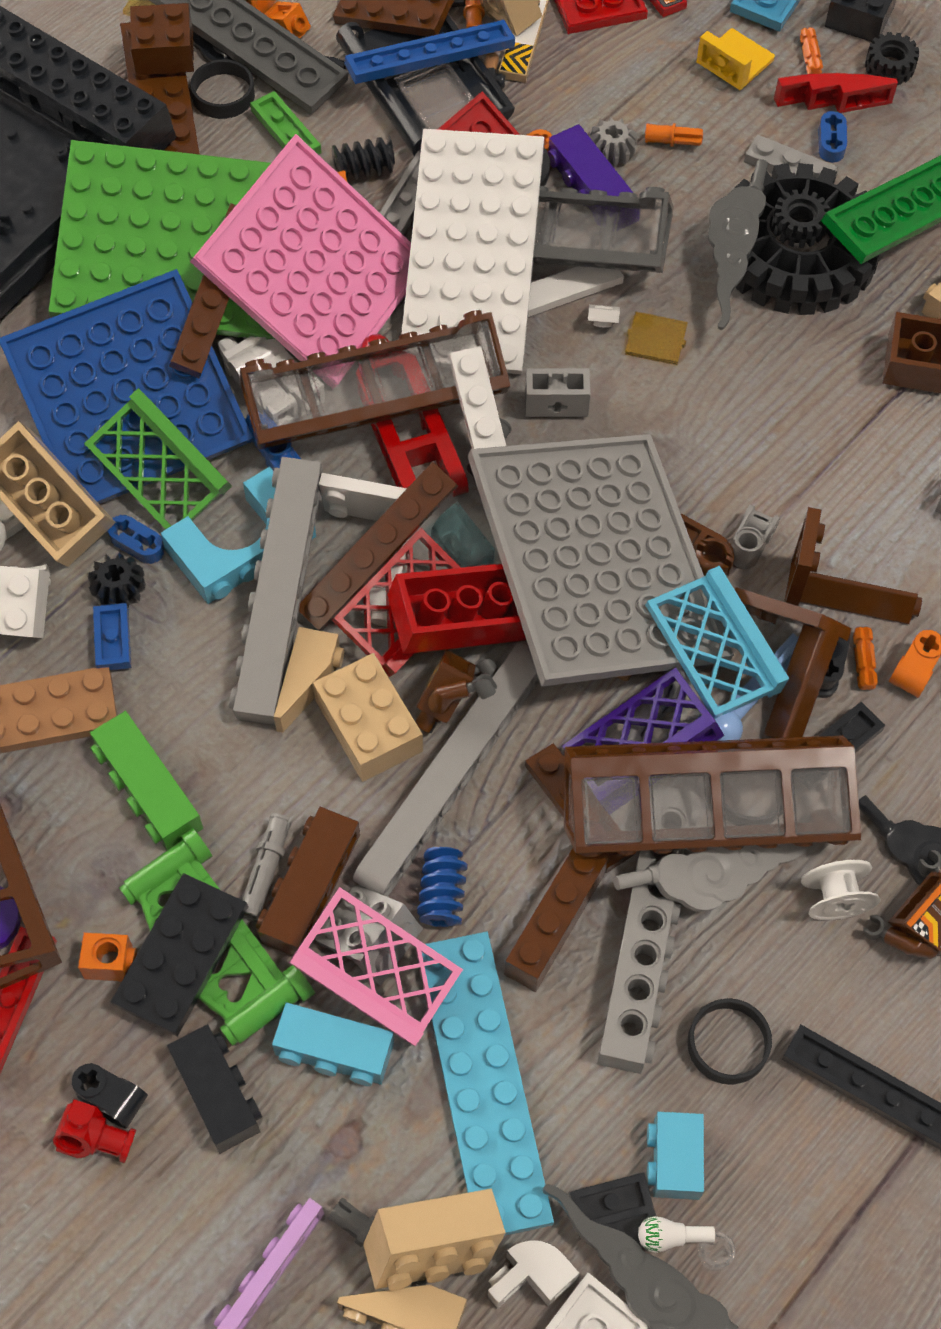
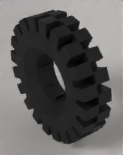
[735,163,881,315]

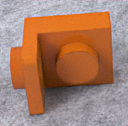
[265,1,311,38]

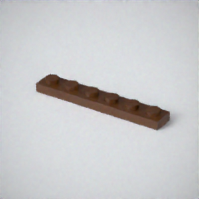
[169,203,236,379]
[299,461,458,631]

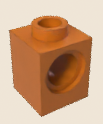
[78,932,137,981]

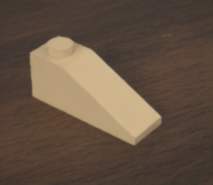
[274,627,344,732]

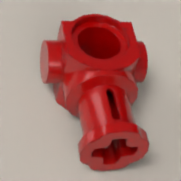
[53,1099,136,1163]

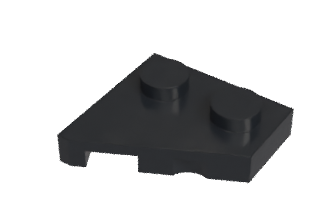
[568,1172,656,1246]

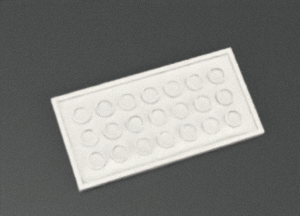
[401,129,544,374]

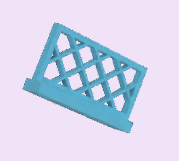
[645,566,789,719]

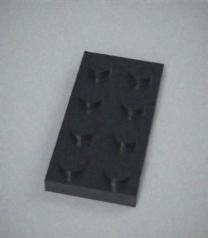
[111,873,249,1037]

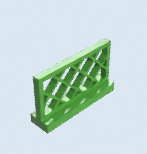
[84,388,232,529]

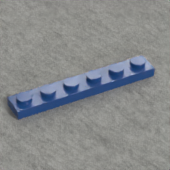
[345,20,515,84]

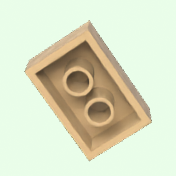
[312,653,423,782]
[363,1188,506,1290]

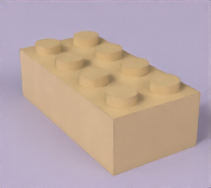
[0,421,116,567]

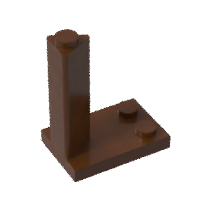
[784,507,922,624]
[735,587,852,738]

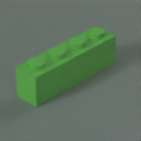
[90,711,204,850]

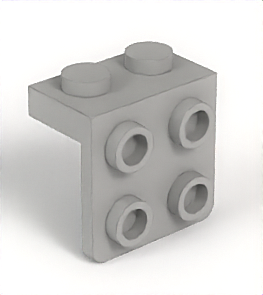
[315,885,423,986]

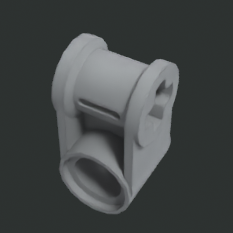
[732,505,780,569]

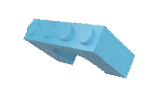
[161,466,316,604]

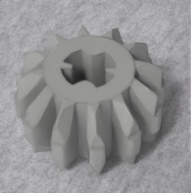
[590,116,638,167]

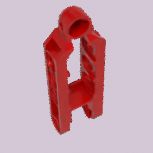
[356,334,469,497]

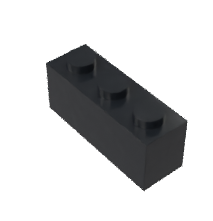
[167,1024,263,1154]

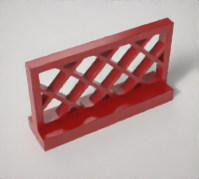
[332,528,461,678]

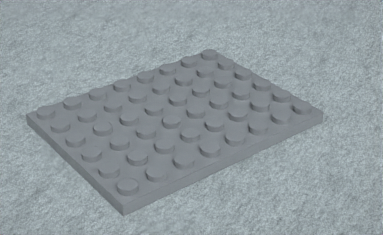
[468,434,734,687]

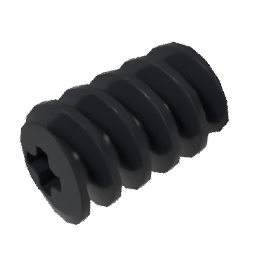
[332,136,395,180]

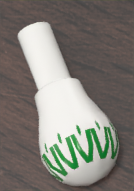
[638,1216,715,1253]

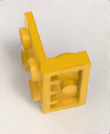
[696,28,775,90]

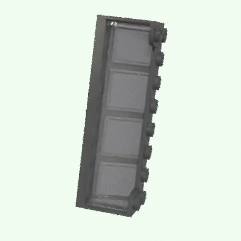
[533,186,674,273]

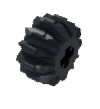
[88,552,146,608]

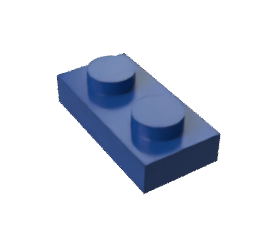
[93,603,132,670]

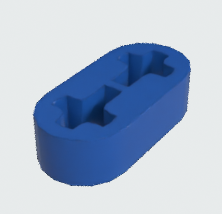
[818,111,847,163]
[107,515,165,564]

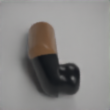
[484,52,506,89]

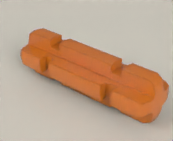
[799,27,823,74]
[853,627,878,690]

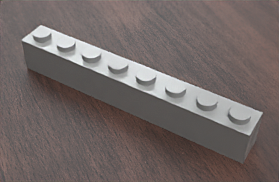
[229,457,324,725]

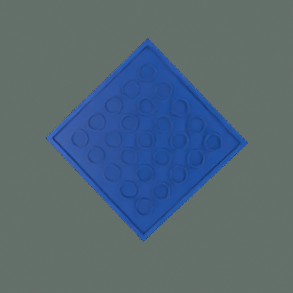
[0,269,253,504]

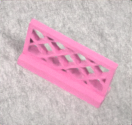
[289,887,463,1046]

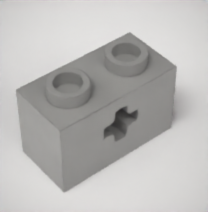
[525,368,591,417]

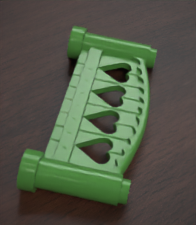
[119,828,316,1046]

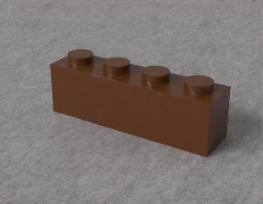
[256,806,360,956]
[504,848,608,992]

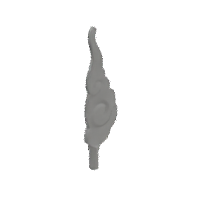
[613,842,816,912]

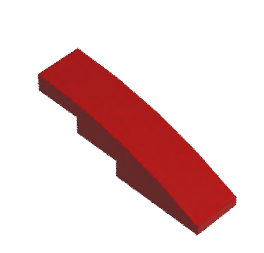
[774,73,898,113]

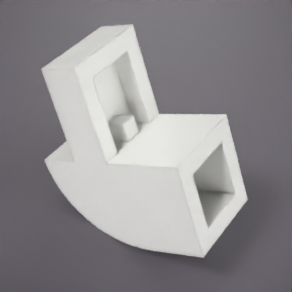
[487,1241,579,1309]

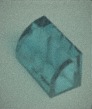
[431,502,495,568]

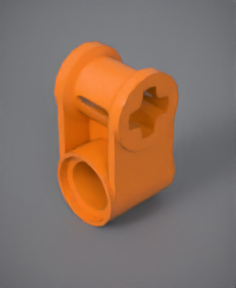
[888,630,941,698]

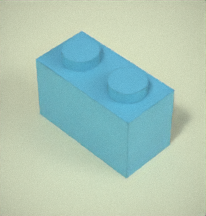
[647,1112,704,1200]

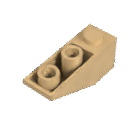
[337,1285,467,1329]

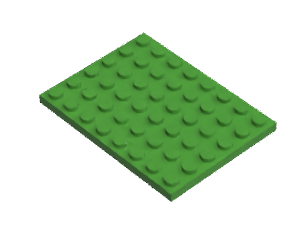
[49,140,275,340]

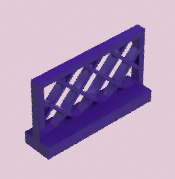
[562,667,725,815]

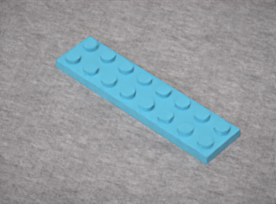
[422,931,554,1236]

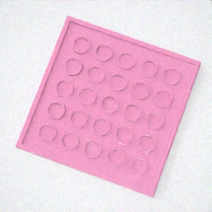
[190,134,411,390]

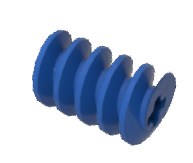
[417,847,468,927]

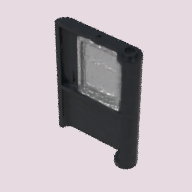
[336,15,515,156]

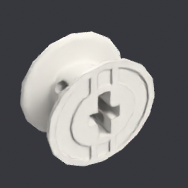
[801,860,881,920]

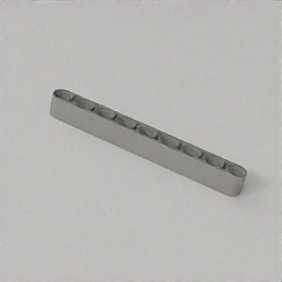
[353,642,539,897]

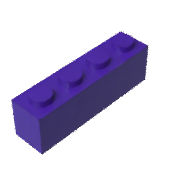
[547,124,641,234]

